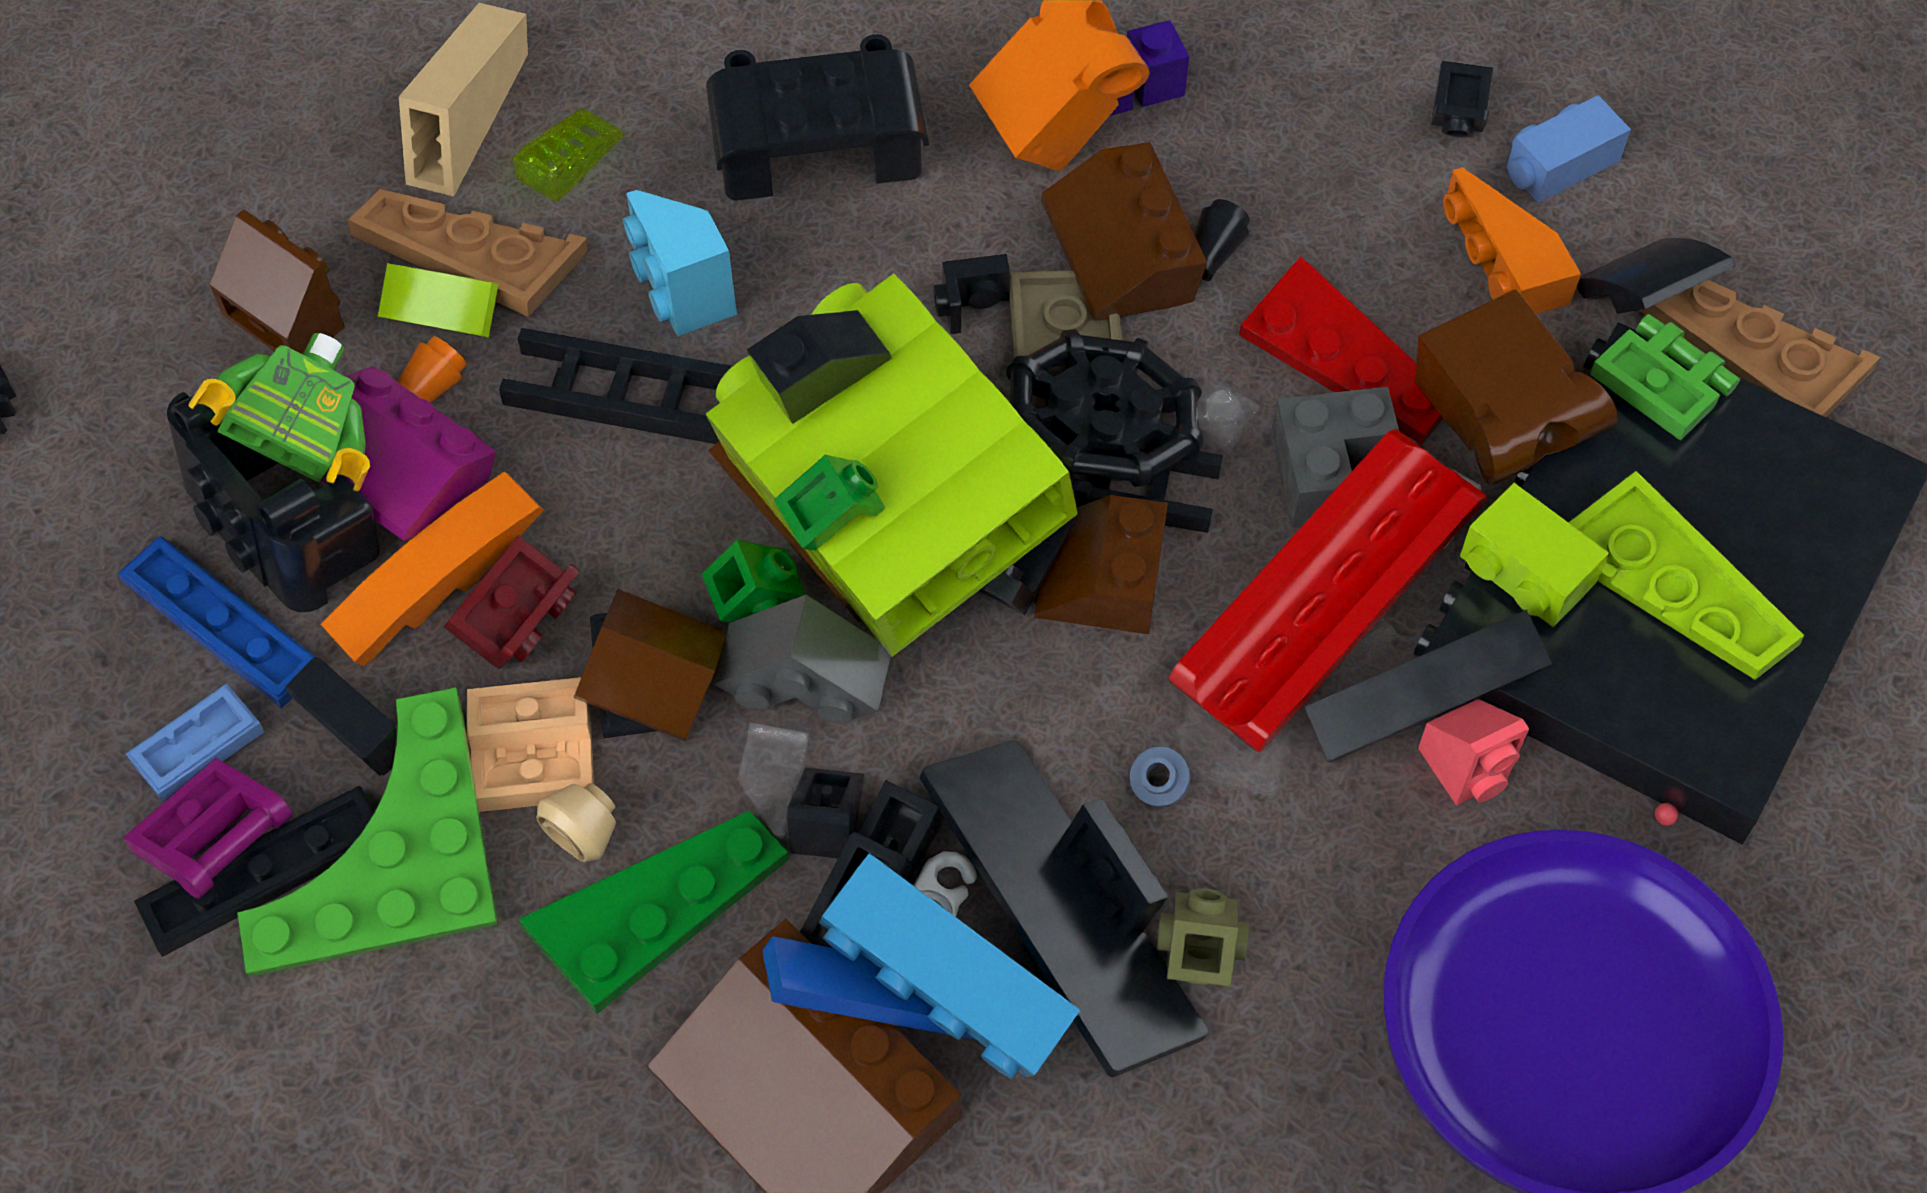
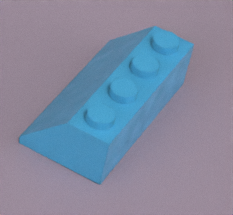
[819,853,1080,1079]

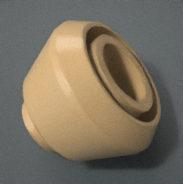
[536,783,616,862]

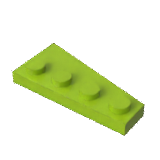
[1568,471,1804,680]

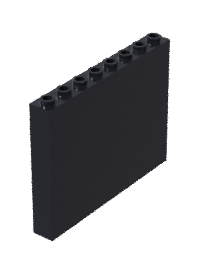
[1413,322,1927,844]

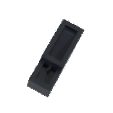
[800,780,944,948]

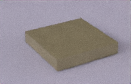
[1009,270,1123,367]

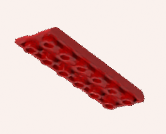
[1168,428,1487,754]

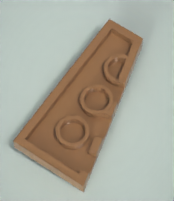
[348,189,588,317]
[1639,280,1881,417]

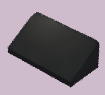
[285,657,396,776]

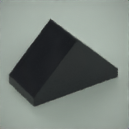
[787,767,864,859]

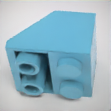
[623,190,737,337]

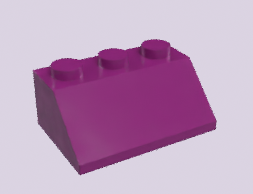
[321,366,497,541]

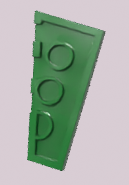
[518,811,789,1014]

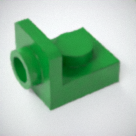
[774,454,885,551]

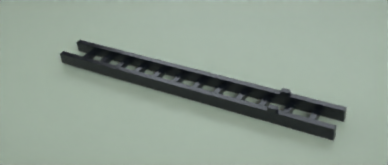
[499,328,1223,533]

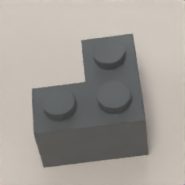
[1271,387,1399,527]
[713,595,891,724]

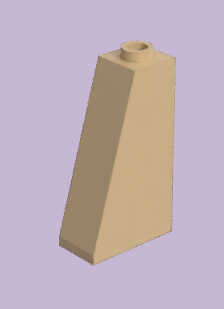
[399,3,528,197]

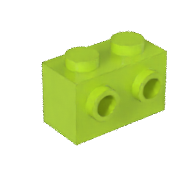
[1460,483,1609,627]

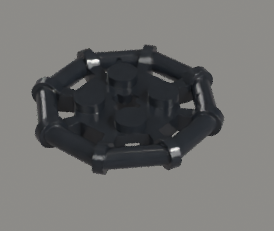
[1006,329,1204,487]

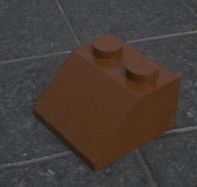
[1035,495,1168,634]

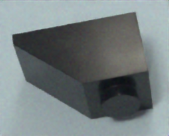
[747,310,892,424]

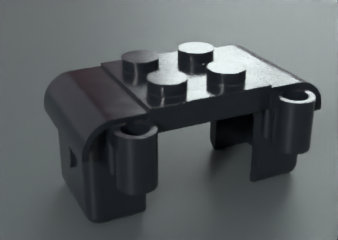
[706,34,929,201]
[167,392,379,612]

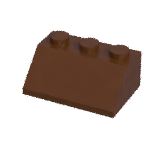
[1041,142,1207,321]

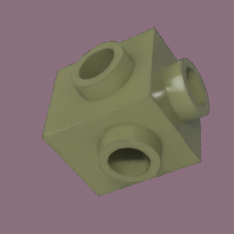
[1157,888,1249,987]

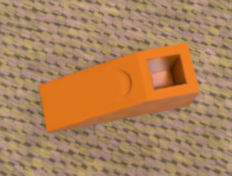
[1443,167,1581,314]

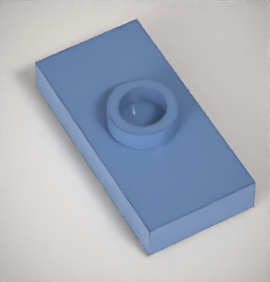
[126,683,265,803]

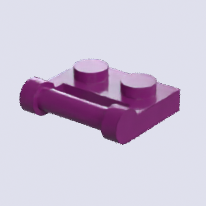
[123,758,292,899]

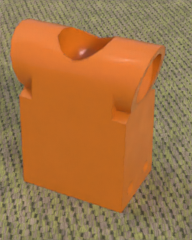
[969,0,1150,171]

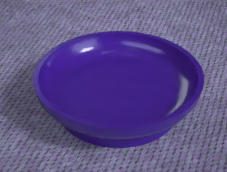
[1384,830,1784,1193]

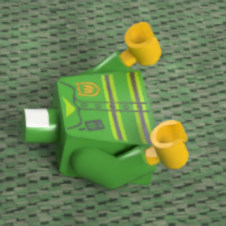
[188,333,370,491]

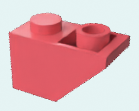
[1418,699,1529,806]

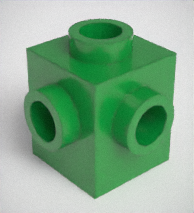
[701,540,806,623]

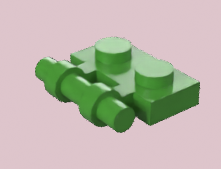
[1590,314,1740,441]

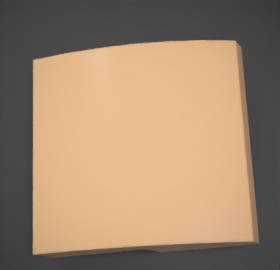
[467,677,594,812]

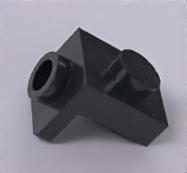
[1431,61,1493,138]

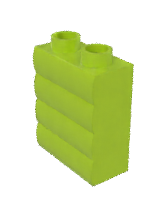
[706,273,1078,657]

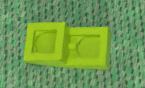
[378,263,498,338]

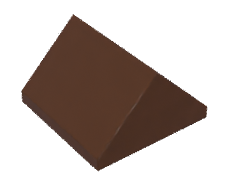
[573,589,727,741]

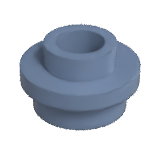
[1130,747,1191,808]

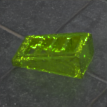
[512,108,623,203]

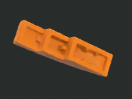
[320,471,544,666]

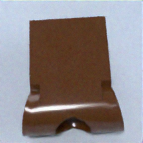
[1415,289,1617,486]

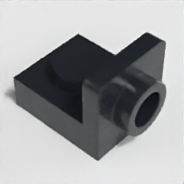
[933,254,1010,334]

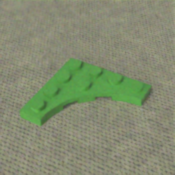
[238,688,498,977]

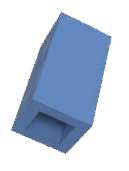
[1506,95,1631,203]

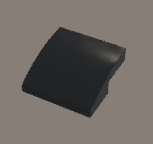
[1577,238,1735,314]

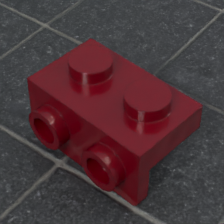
[444,535,580,669]

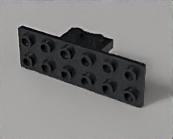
[919,740,1209,1077]

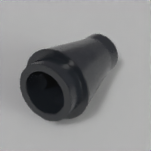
[1195,199,1250,281]

